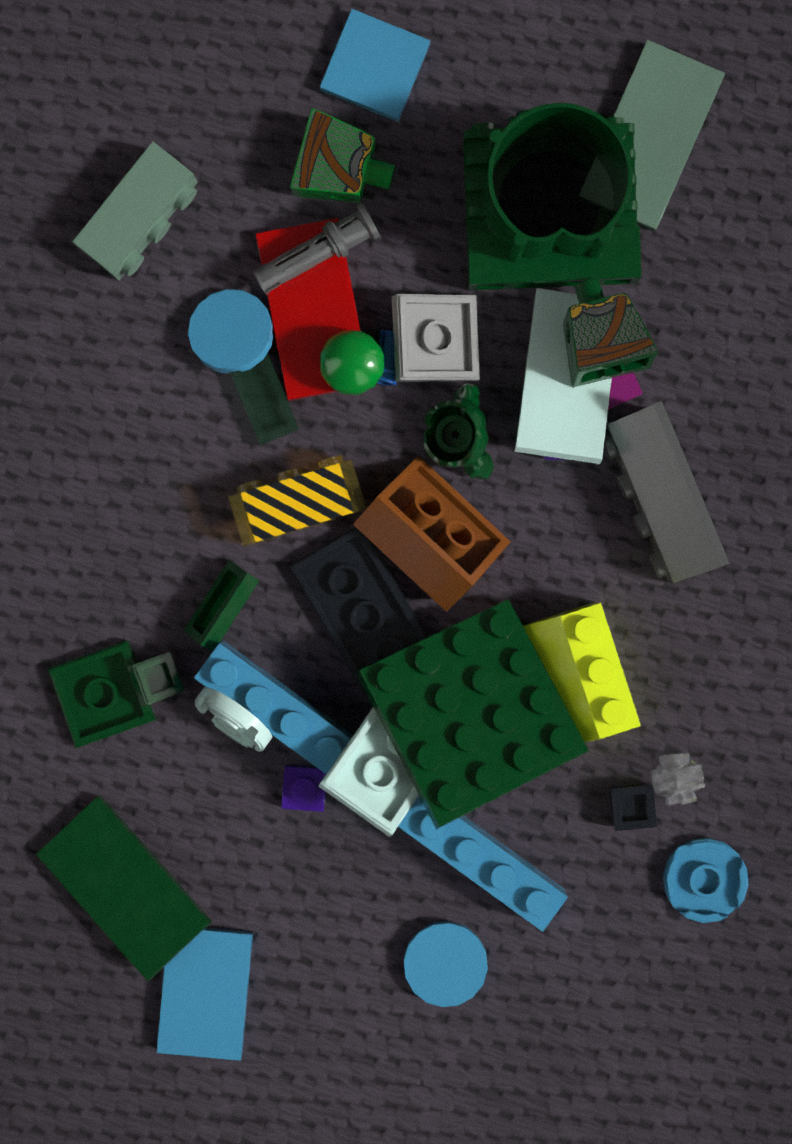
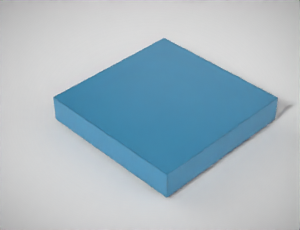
[320,9,430,122]

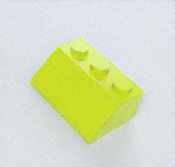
[523,602,641,742]

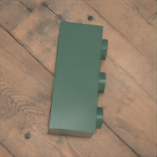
[73,142,198,280]

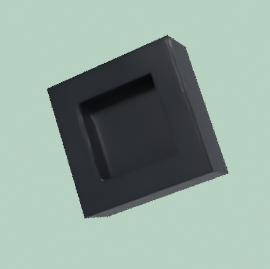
[609,783,657,831]

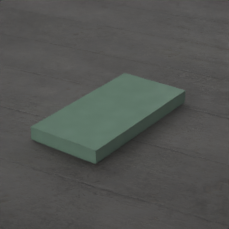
[578,40,725,232]

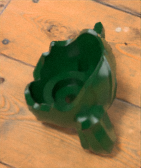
[423,383,494,480]

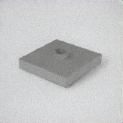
[392,294,480,382]

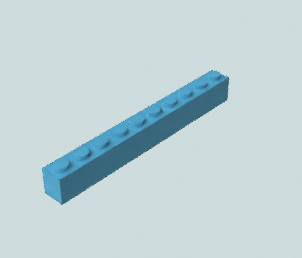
[194,641,568,932]

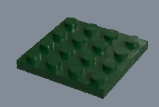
[357,599,589,830]

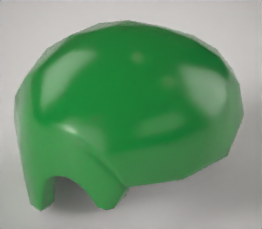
[320,330,385,395]

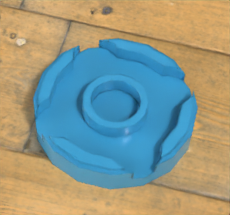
[188,289,273,374]
[663,837,749,923]
[404,920,488,1007]

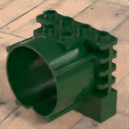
[462,103,642,291]

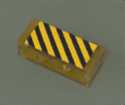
[228,455,367,547]

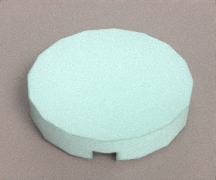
[195,687,273,752]

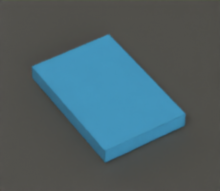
[157,927,253,1061]

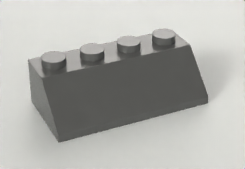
[603,401,730,583]

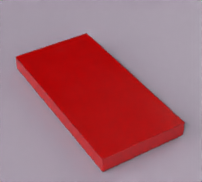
[256,217,361,401]

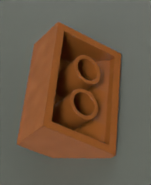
[353,456,511,612]

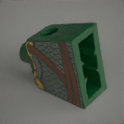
[563,279,658,388]

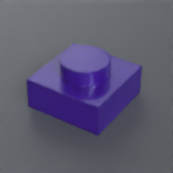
[281,765,326,812]

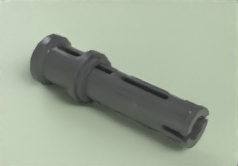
[252,203,380,294]

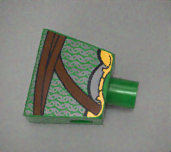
[290,109,396,203]

